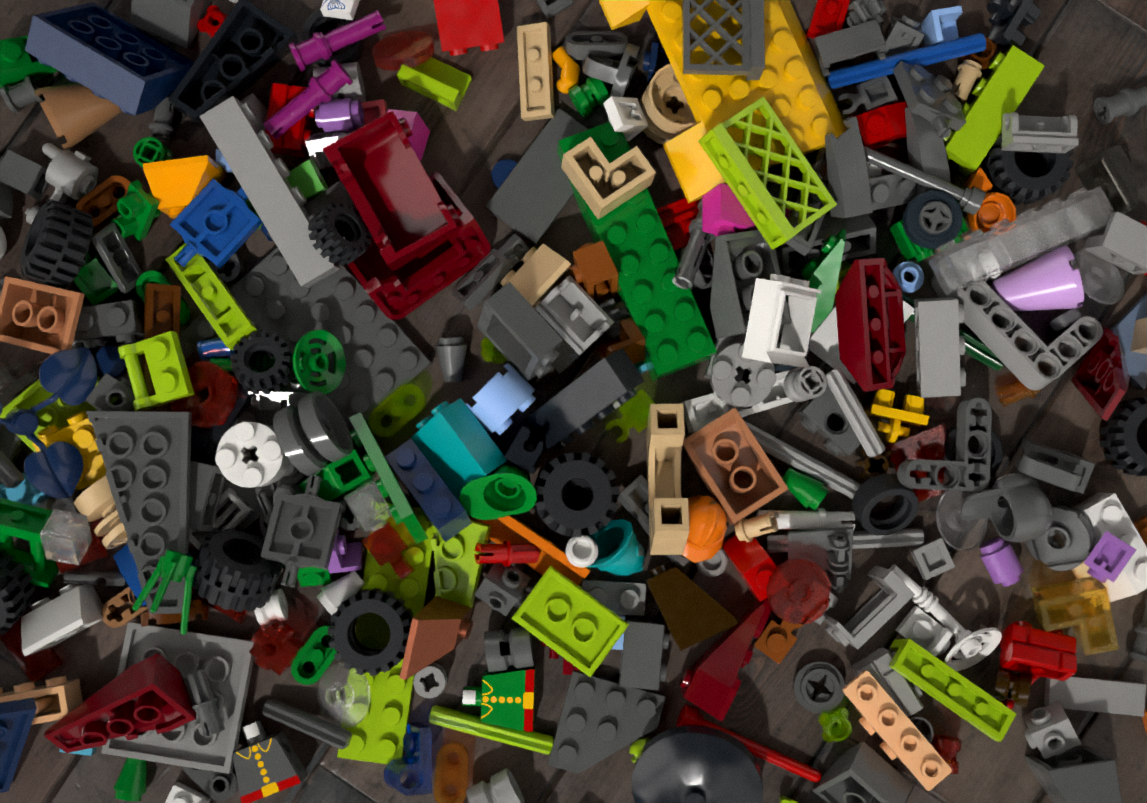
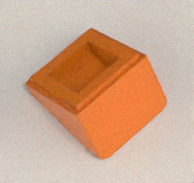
[956,167,993,208]

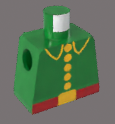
[462,667,535,732]

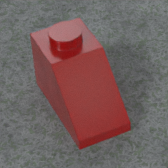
[722,534,787,602]

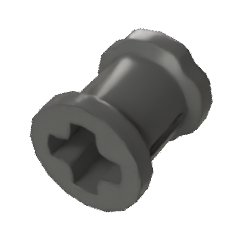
[0,75,45,113]

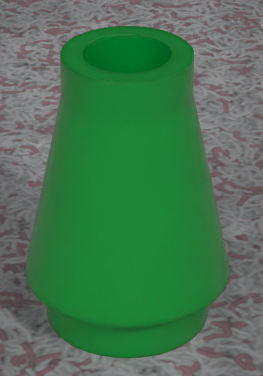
[782,467,829,511]
[113,758,147,801]

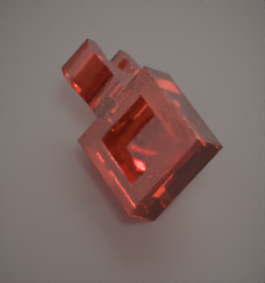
[362,521,415,579]

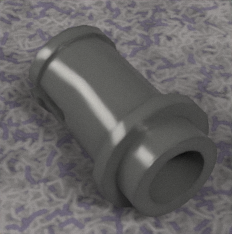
[148,97,175,140]

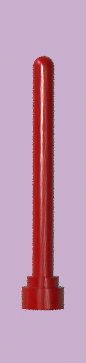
[676,704,822,782]

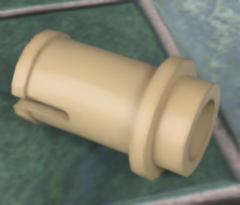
[951,60,982,103]
[734,511,778,543]

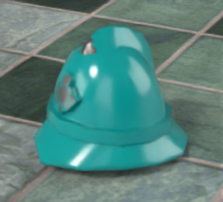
[588,519,645,576]

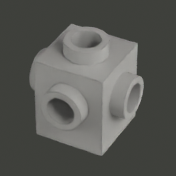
[1023,701,1081,759]

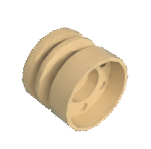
[639,64,697,144]
[74,476,128,549]

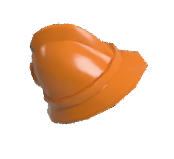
[682,495,727,563]

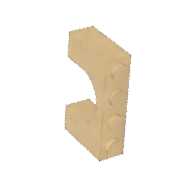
[646,404,690,555]

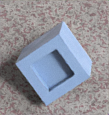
[921,6,963,47]

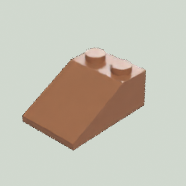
[0,276,85,354]
[682,408,788,526]

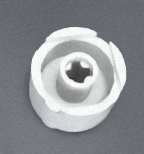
[215,422,290,488]

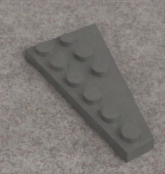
[86,411,192,614]

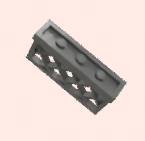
[682,0,765,80]

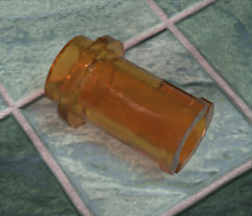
[996,381,1041,407]

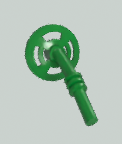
[210,330,346,394]

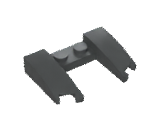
[825,107,951,218]

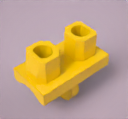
[864,389,929,443]

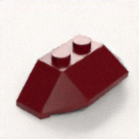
[835,258,906,391]

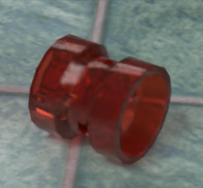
[930,734,962,775]

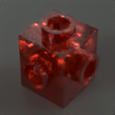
[249,622,305,676]

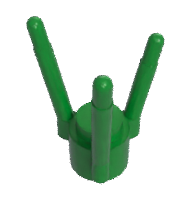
[132,549,197,635]

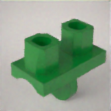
[110,180,162,241]

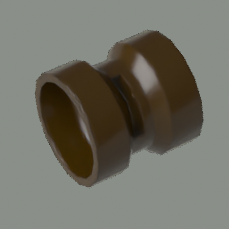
[993,667,1033,708]

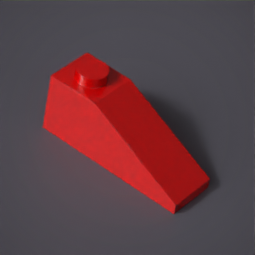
[855,101,923,150]

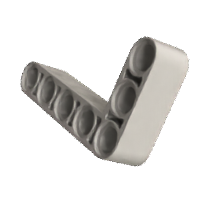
[931,258,1103,391]

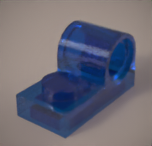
[384,722,432,796]

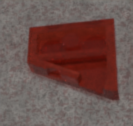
[885,423,946,502]

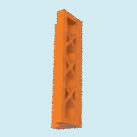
[470,515,590,586]

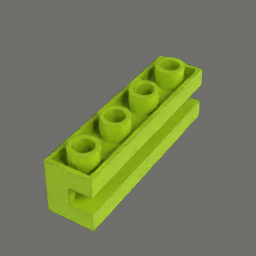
[943,45,1045,177]

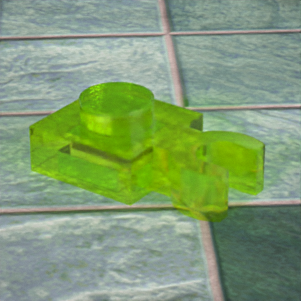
[605,389,655,444]

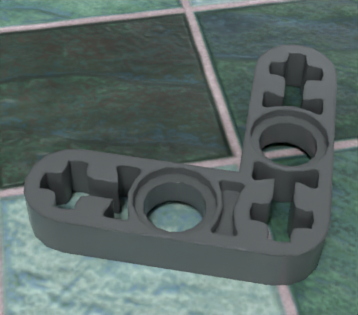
[897,398,992,492]

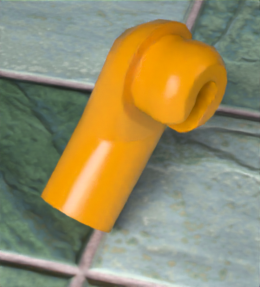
[552,46,580,94]

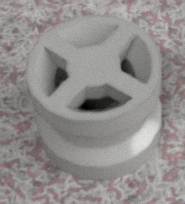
[413,662,448,699]

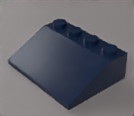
[25,2,195,116]

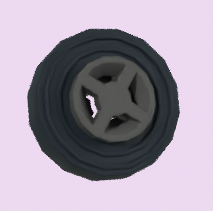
[902,191,963,249]

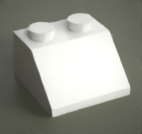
[21,583,103,656]

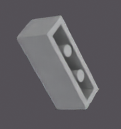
[914,297,966,398]

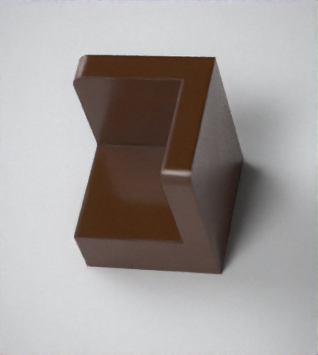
[598,317,645,364]

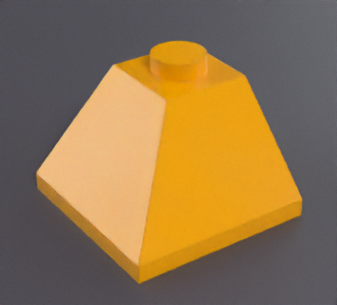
[143,155,226,219]

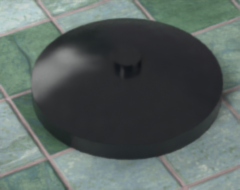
[632,725,763,803]

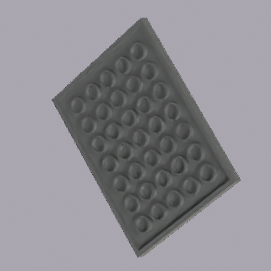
[119,247,432,531]

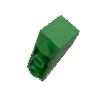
[0,35,58,88]
[786,228,846,333]
[298,449,377,502]

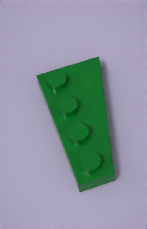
[349,412,428,544]

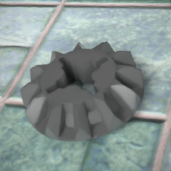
[793,660,845,713]

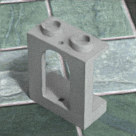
[824,565,915,649]

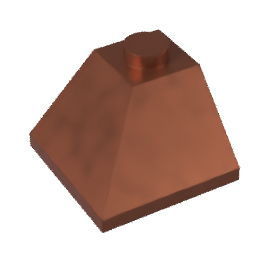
[399,596,473,680]

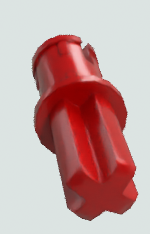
[474,541,540,567]

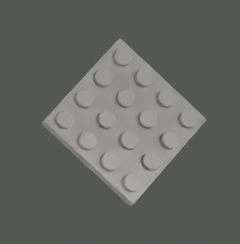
[101,622,257,774]

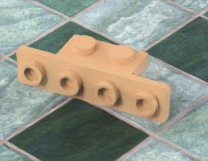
[842,670,952,791]

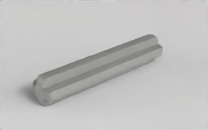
[825,368,885,457]

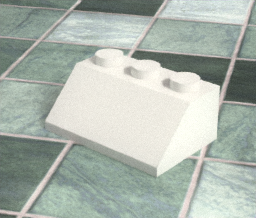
[1053,492,1147,607]

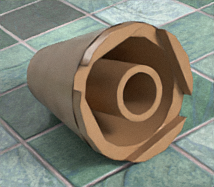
[34,82,122,150]

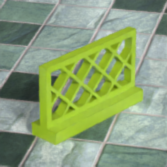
[698,96,837,250]

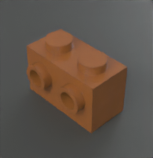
[570,241,618,302]

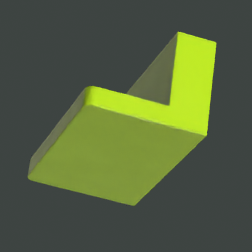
[397,51,472,111]

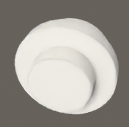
[566,535,598,568]

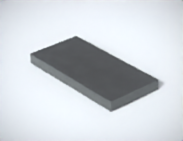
[485,109,588,245]

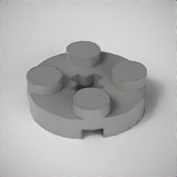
[710,343,776,407]

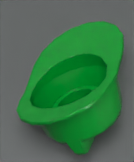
[459,465,537,520]

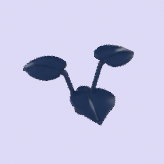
[0,347,97,499]

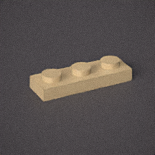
[517,22,555,121]

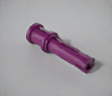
[288,10,386,72]
[263,59,354,139]

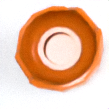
[967,192,1016,240]

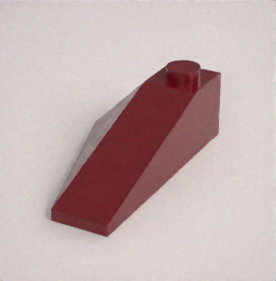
[1071,326,1130,421]
[679,595,776,721]
[44,653,196,753]

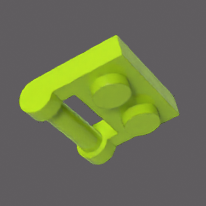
[118,331,194,412]

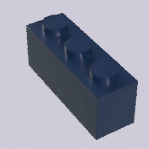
[385,439,472,542]

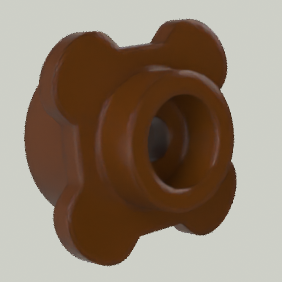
[961,37,998,71]

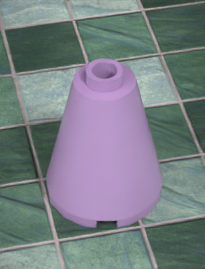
[991,245,1084,311]

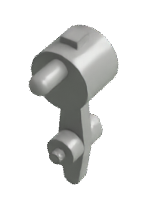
[25,143,98,224]

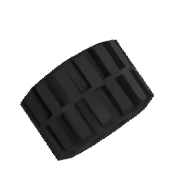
[534,452,620,537]

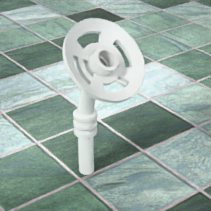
[889,565,1002,672]

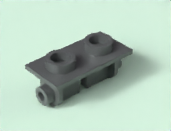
[248,378,319,410]

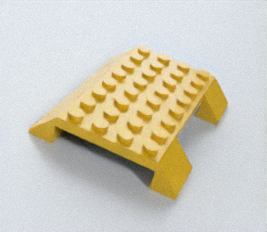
[599,0,847,203]

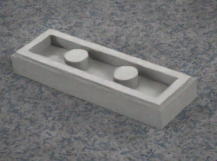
[1044,676,1146,717]

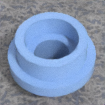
[892,262,924,293]

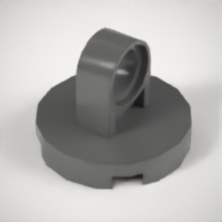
[583,43,641,97]

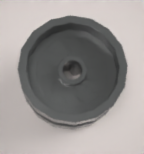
[273,391,353,476]

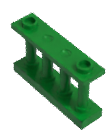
[0,498,64,588]

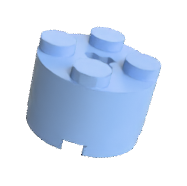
[466,363,536,435]

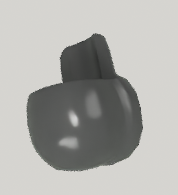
[961,473,1054,542]

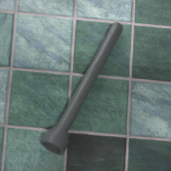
[863,146,986,215]

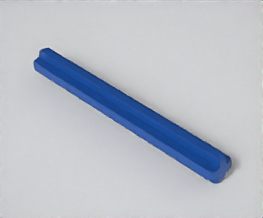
[827,33,986,89]

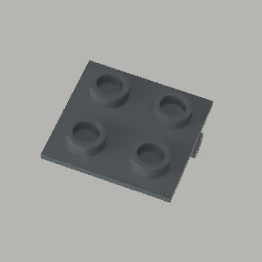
[787,527,854,593]

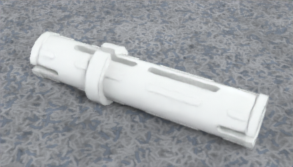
[756,508,855,530]

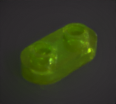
[369,384,426,437]

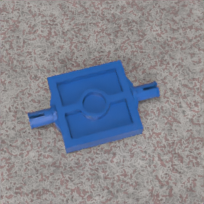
[170,178,263,269]

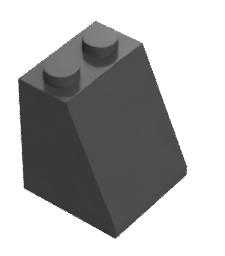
[1025,746,1122,803]

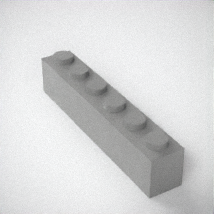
[200,96,341,288]

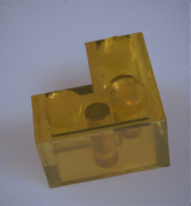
[1030,576,1119,656]

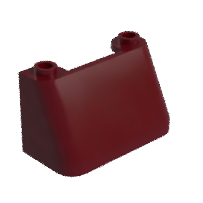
[323,111,461,271]
[343,171,491,320]

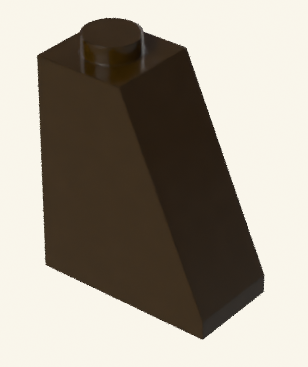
[645,562,738,651]

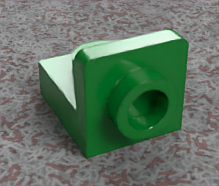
[74,252,120,305]

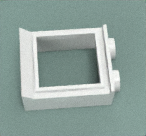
[742,274,821,368]

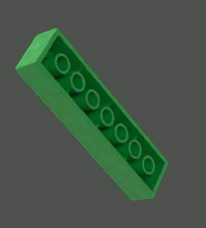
[557,122,717,381]

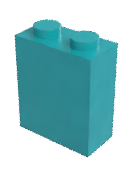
[410,398,507,499]

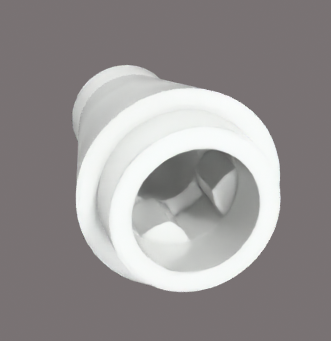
[316,571,365,615]

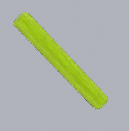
[429,705,554,754]

